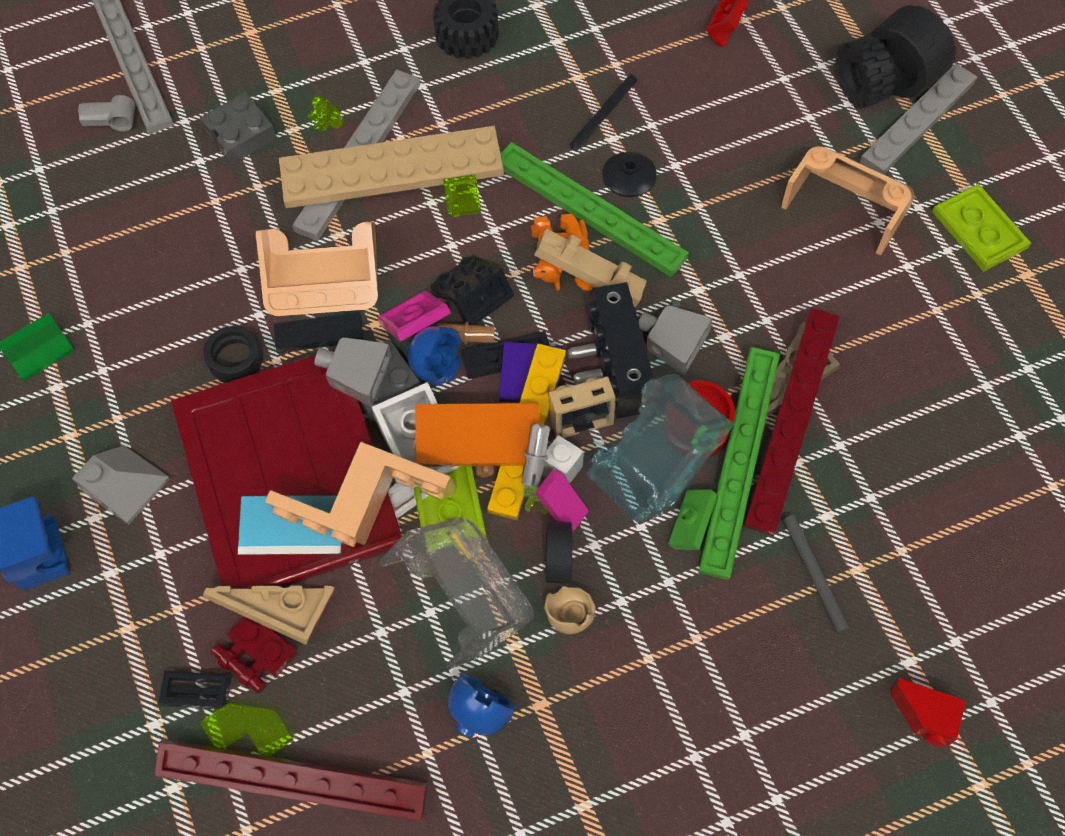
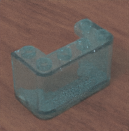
[586,374,733,525]

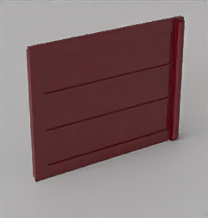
[170,348,405,589]

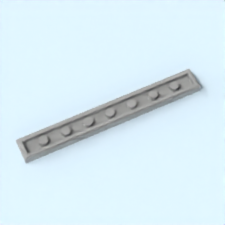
[92,0,174,134]

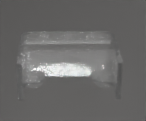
[379,517,534,669]

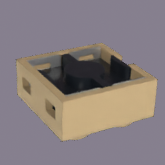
[549,377,615,438]

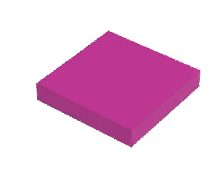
[377,290,451,342]

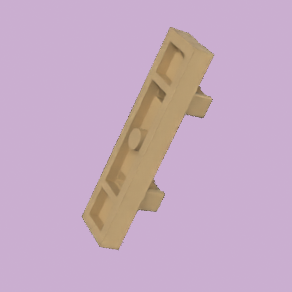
[534,228,647,307]

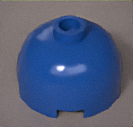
[407,326,462,386]
[448,673,516,738]

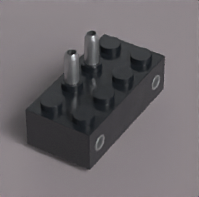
[567,282,656,419]

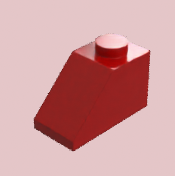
[890,678,966,747]

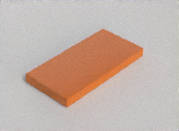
[415,403,539,467]

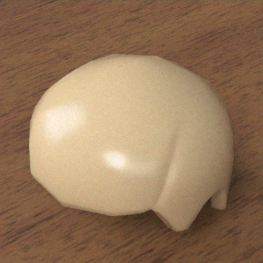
[544,586,595,635]

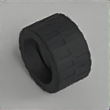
[869,5,956,98]

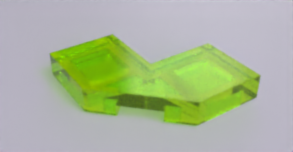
[200,703,294,756]

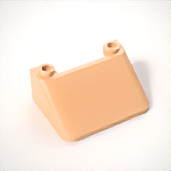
[256,221,378,316]

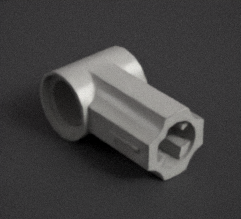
[78,95,136,132]

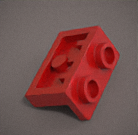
[706,0,749,47]

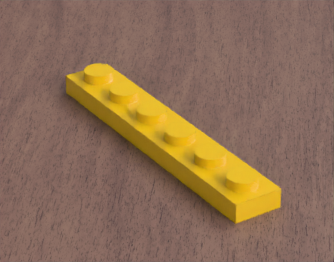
[487,343,566,520]

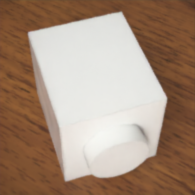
[542,435,584,484]

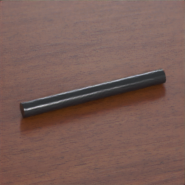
[570,74,637,151]

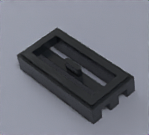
[158,671,232,710]

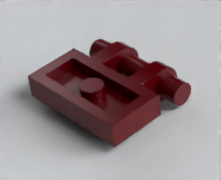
[211,617,298,694]

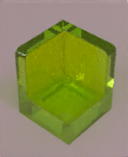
[443,175,481,218]

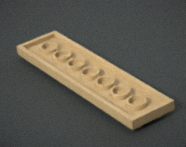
[279,126,504,208]

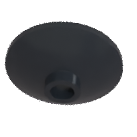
[603,152,657,197]

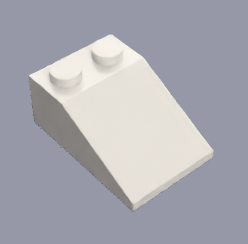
[372,382,462,490]

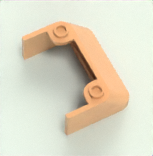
[781,147,914,256]

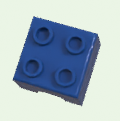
[0,497,70,591]

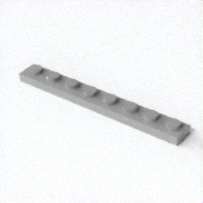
[292,69,420,241]

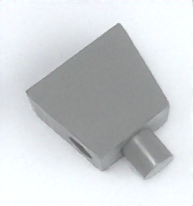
[639,305,712,376]
[315,338,392,406]

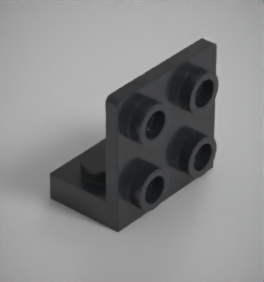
[430,255,514,325]

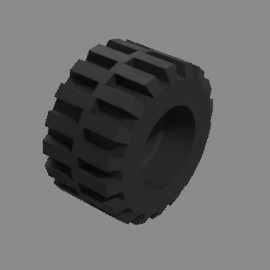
[433,0,499,59]

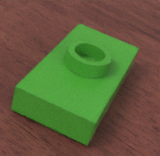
[668,490,717,550]

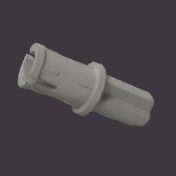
[521,424,550,487]

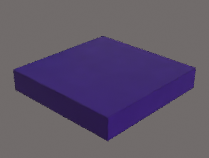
[499,342,563,403]

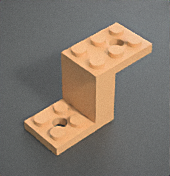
[265,442,456,547]

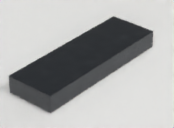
[274,312,364,354]
[461,331,549,380]

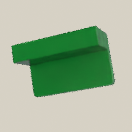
[0,313,74,381]

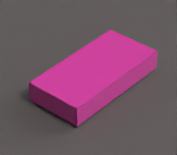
[535,469,589,531]

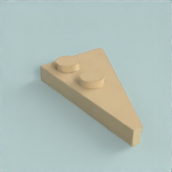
[203,586,334,645]

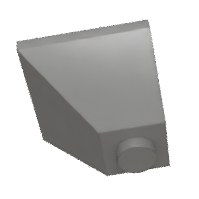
[72,445,170,525]

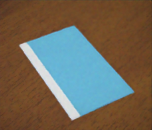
[238,496,341,554]

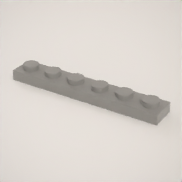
[860,63,977,174]

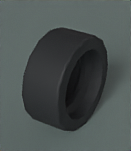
[203,326,263,383]
[546,522,573,583]

